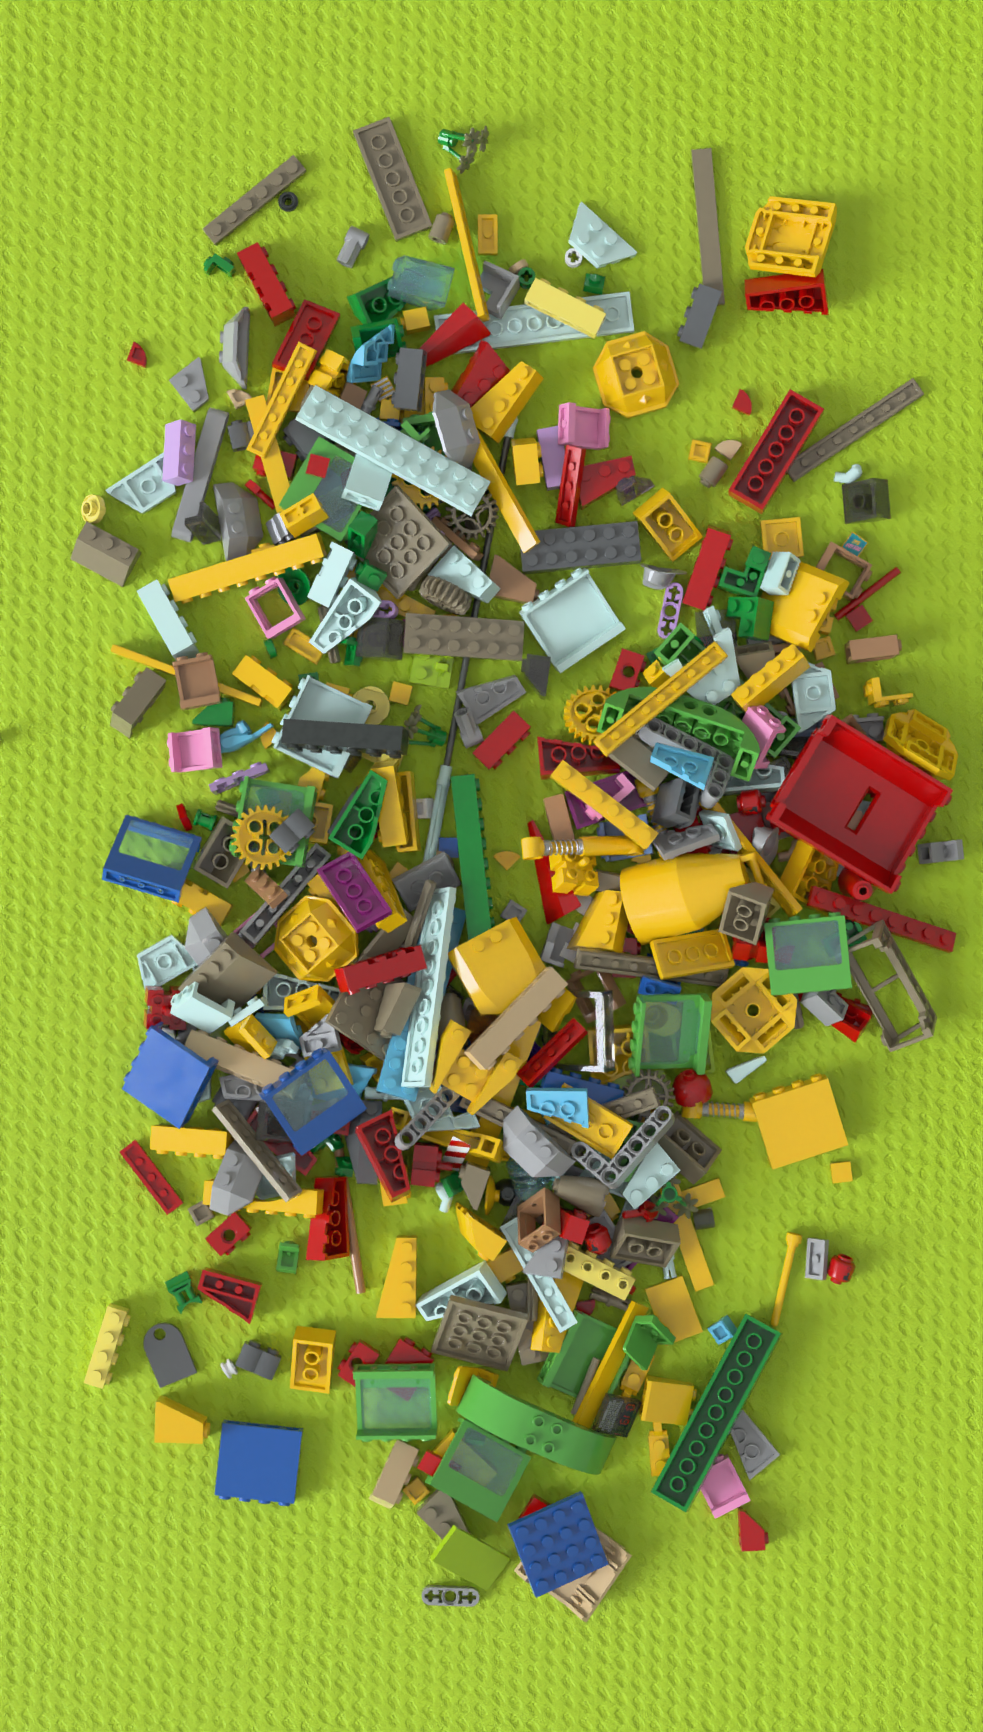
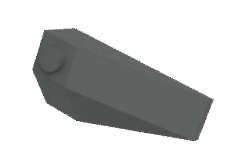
[344,1100,383,1185]

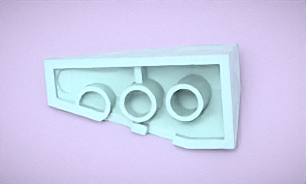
[309,577,382,654]

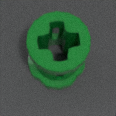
[518,267,535,289]
[193,809,218,832]

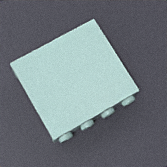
[519,568,626,673]
[272,675,373,779]

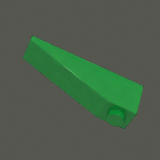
[347,263,429,324]
[328,770,388,860]

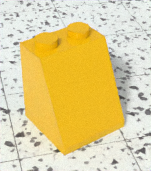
[639,1375,697,1426]
[154,1396,211,1444]

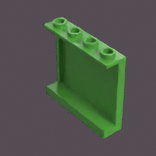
[537,1309,630,1412]

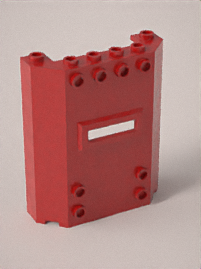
[766,715,953,894]

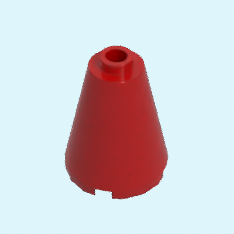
[838,867,877,901]

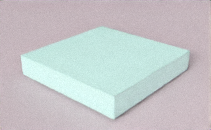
[699,809,742,851]

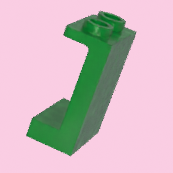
[350,318,407,358]

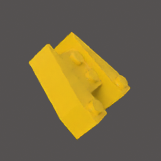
[429,1019,523,1115]

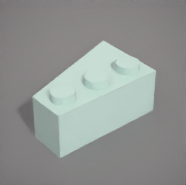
[307,542,358,609]
[428,546,501,603]
[619,1143,681,1209]

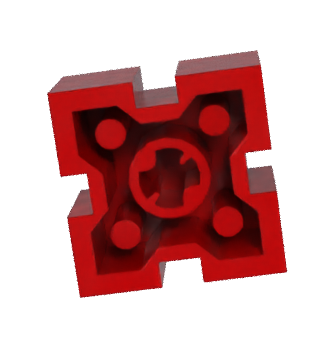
[732,918,776,964]
[144,986,186,1030]
[410,1142,453,1187]

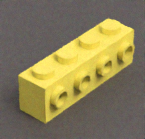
[524,278,606,339]
[564,1241,636,1301]
[84,1303,131,1389]

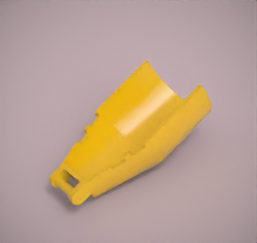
[620,851,767,945]

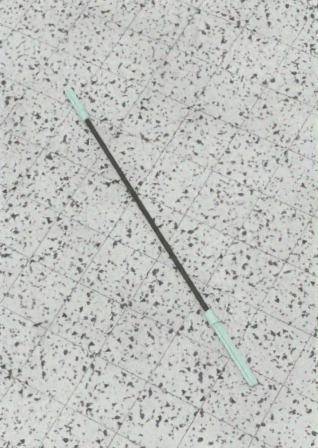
[423,418,518,862]

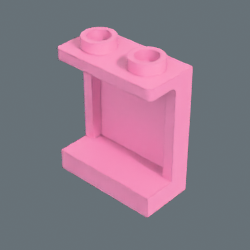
[558,402,611,450]
[742,705,786,769]
[167,727,223,773]
[585,773,635,821]
[701,1454,751,1519]

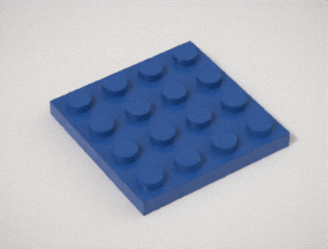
[507,1491,609,1598]

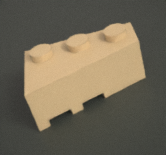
[369,1439,420,1509]

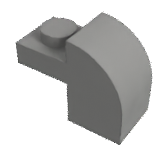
[917,839,964,864]

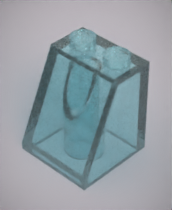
[387,255,455,311]

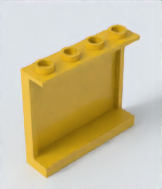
[749,1073,848,1169]

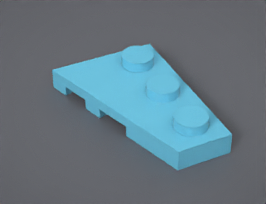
[650,743,714,790]
[526,1088,589,1128]

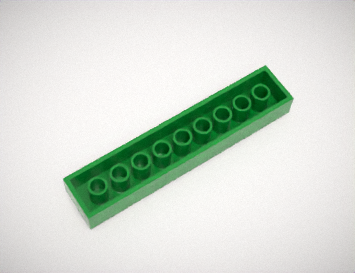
[451,774,495,941]
[651,1314,782,1512]

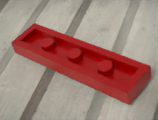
[555,444,586,527]
[516,1017,588,1088]
[120,1139,184,1215]

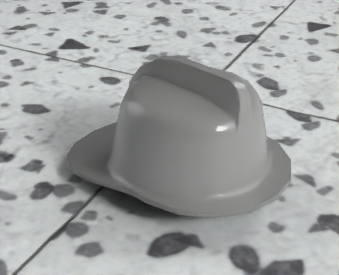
[640,563,687,590]
[752,827,779,866]

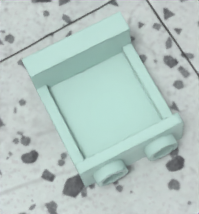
[341,453,392,511]
[170,982,235,1034]

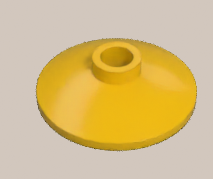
[485,1175,500,1215]

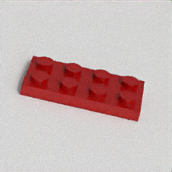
[272,299,340,381]

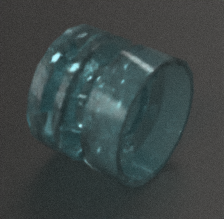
[506,1157,554,1200]

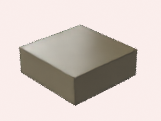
[188,1200,215,1226]

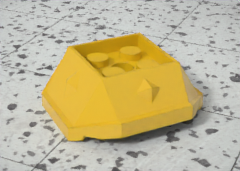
[593,331,679,419]
[883,709,958,781]
[274,894,359,982]
[710,967,797,1054]

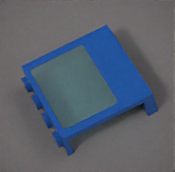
[102,815,202,903]
[259,1048,367,1156]

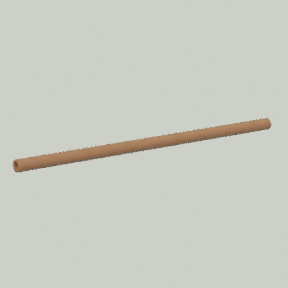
[334,1134,366,1294]

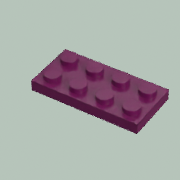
[564,771,647,829]
[317,852,392,934]

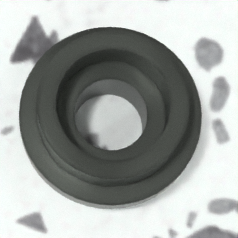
[278,192,298,212]

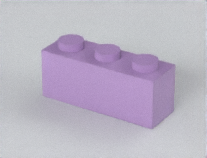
[162,419,196,486]
[536,426,565,491]

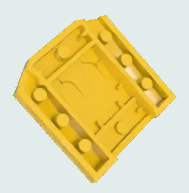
[745,196,837,277]
[760,562,849,652]
[448,917,546,1016]

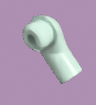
[834,464,862,484]
[435,1182,453,1213]

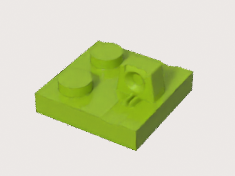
[410,654,454,689]

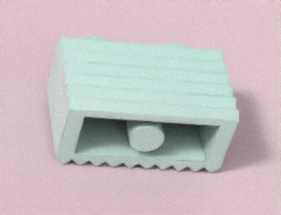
[760,552,801,595]

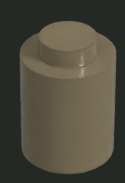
[428,212,455,245]
[699,456,728,488]

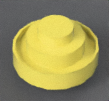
[81,494,106,524]

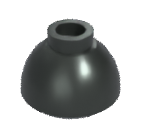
[495,1178,521,1206]

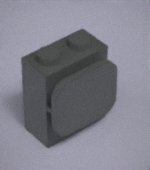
[283,418,336,462]
[651,778,701,829]

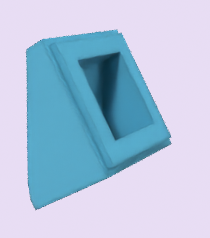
[707,1315,737,1345]

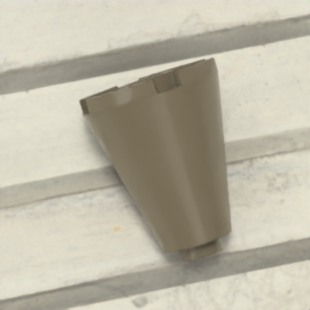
[436,993,468,1049]
[552,1175,610,1217]

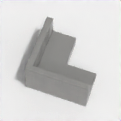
[480,261,520,319]
[540,922,574,968]
[800,990,849,1026]

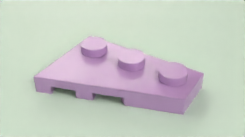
[208,762,270,795]

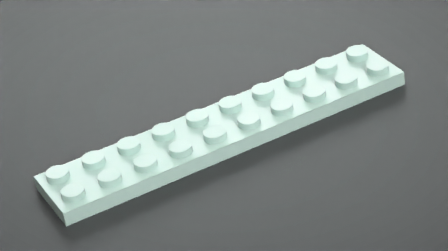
[434,292,634,354]
[296,385,491,516]
[401,887,456,1088]

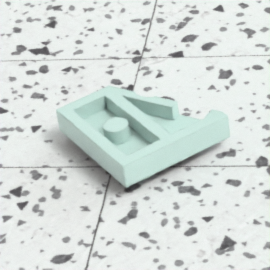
[228,996,268,1027]

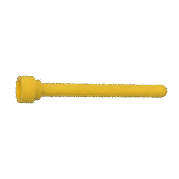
[771,1232,803,1327]

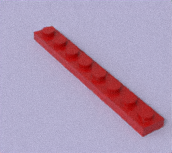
[807,886,956,953]

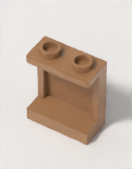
[172,652,222,711]

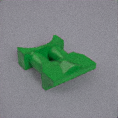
[165,1271,203,1314]

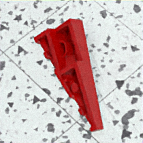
[396,302,491,373]
[527,820,582,925]
[798,992,874,1043]

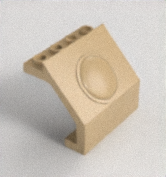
[514,1527,632,1623]

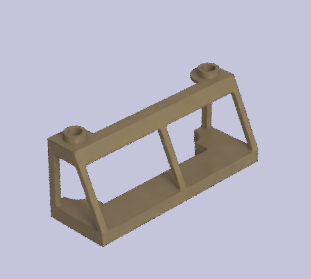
[835,920,937,1052]

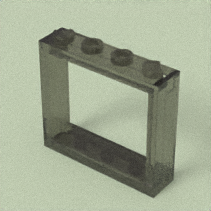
[542,989,615,1072]

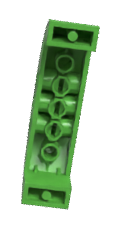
[654,622,801,758]
[597,687,760,782]
[456,1374,617,1475]

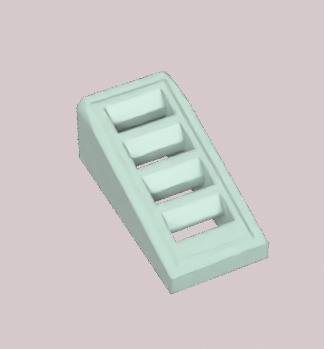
[725,1056,767,1084]

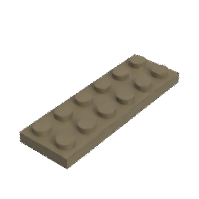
[353,117,432,242]
[403,613,525,661]

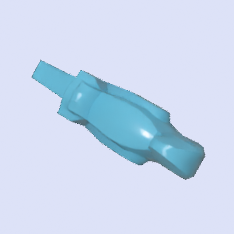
[220,720,274,753]

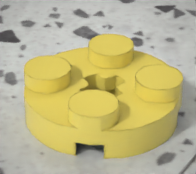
[353,686,390,725]

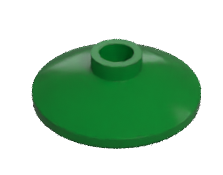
[277,567,311,606]

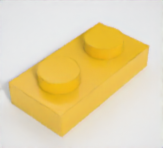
[478,214,498,256]

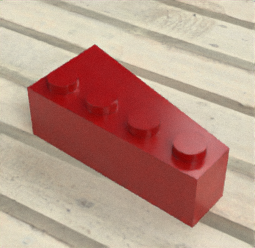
[237,242,297,326]
[682,524,733,611]

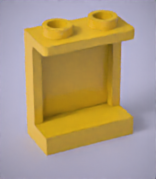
[284,984,335,1030]

